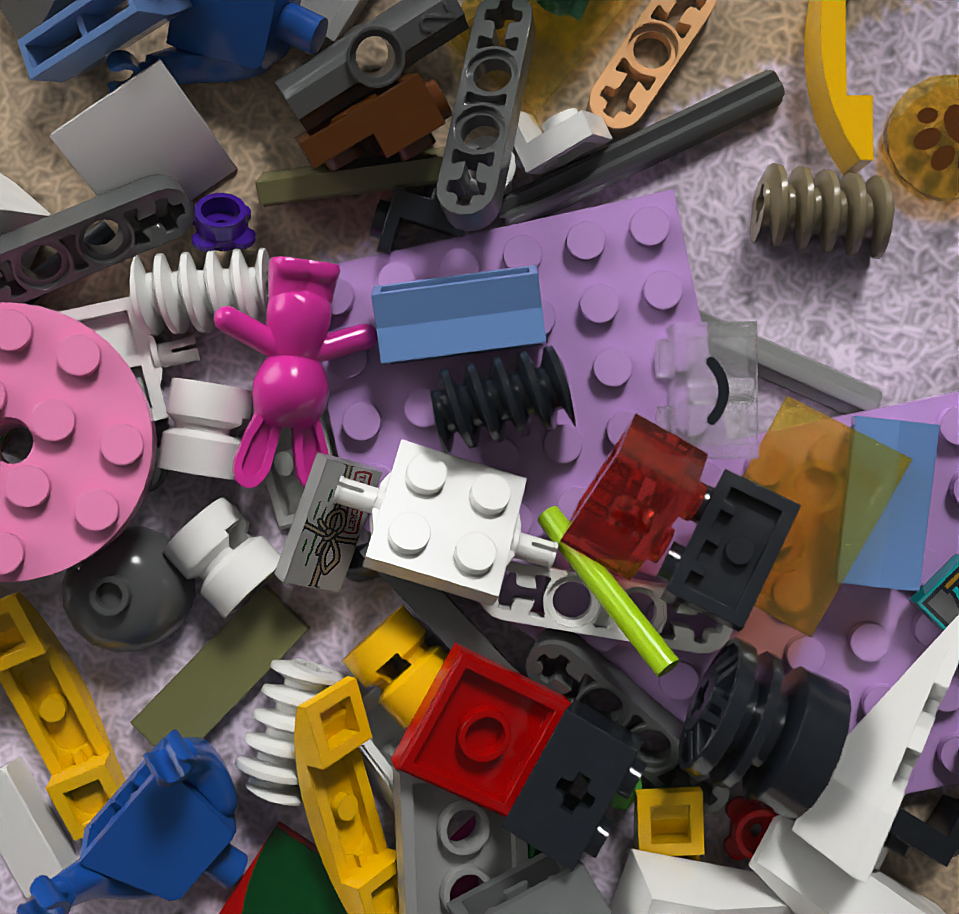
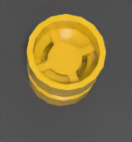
[342,604,448,729]

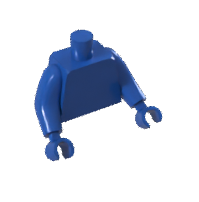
[106,0,328,92]
[16,729,248,914]

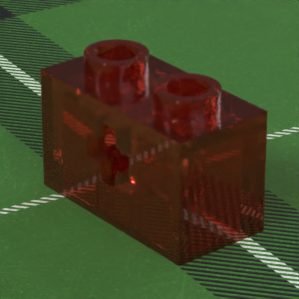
[560,413,708,581]

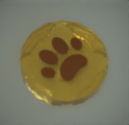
[881,74,959,202]

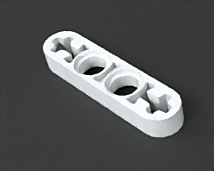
[481,558,733,653]

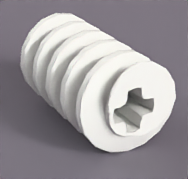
[129,248,269,336]
[234,659,347,806]

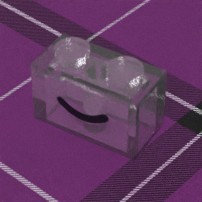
[655,321,759,460]

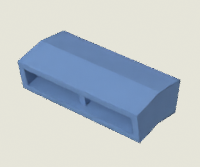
[17,0,193,82]
[371,265,546,365]
[832,416,940,591]

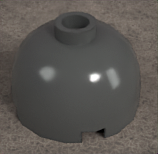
[62,526,196,653]

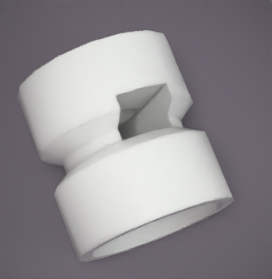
[157,378,253,480]
[163,496,281,619]

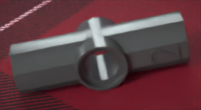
[275,0,470,132]

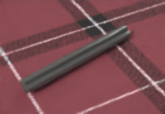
[497,70,785,227]

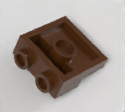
[294,73,453,171]

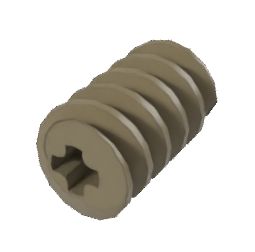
[749,163,895,259]

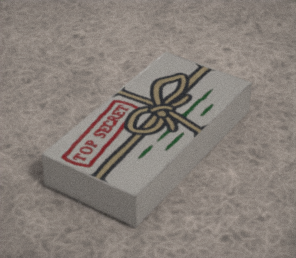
[274,452,383,593]

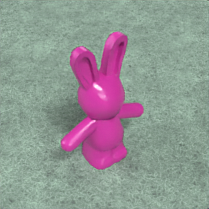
[214,256,378,488]

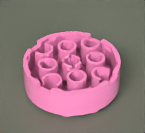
[0,302,157,582]

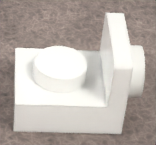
[512,108,613,176]

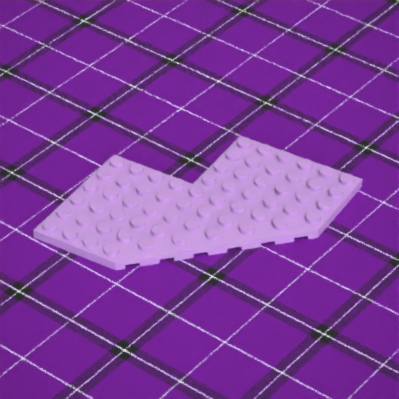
[321,189,959,794]

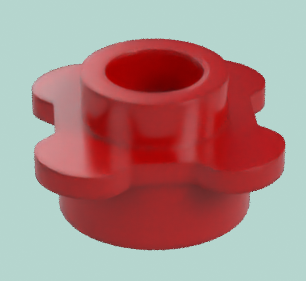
[723,796,780,861]

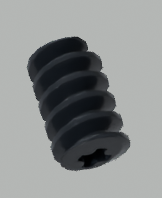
[430,345,576,454]

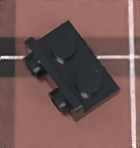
[656,469,801,632]

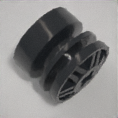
[678,637,852,819]

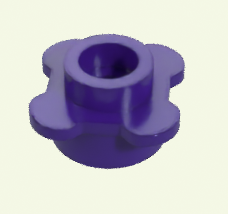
[192,193,256,252]

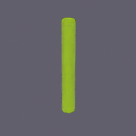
[537,506,680,678]

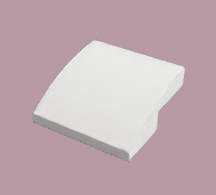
[50,59,238,230]

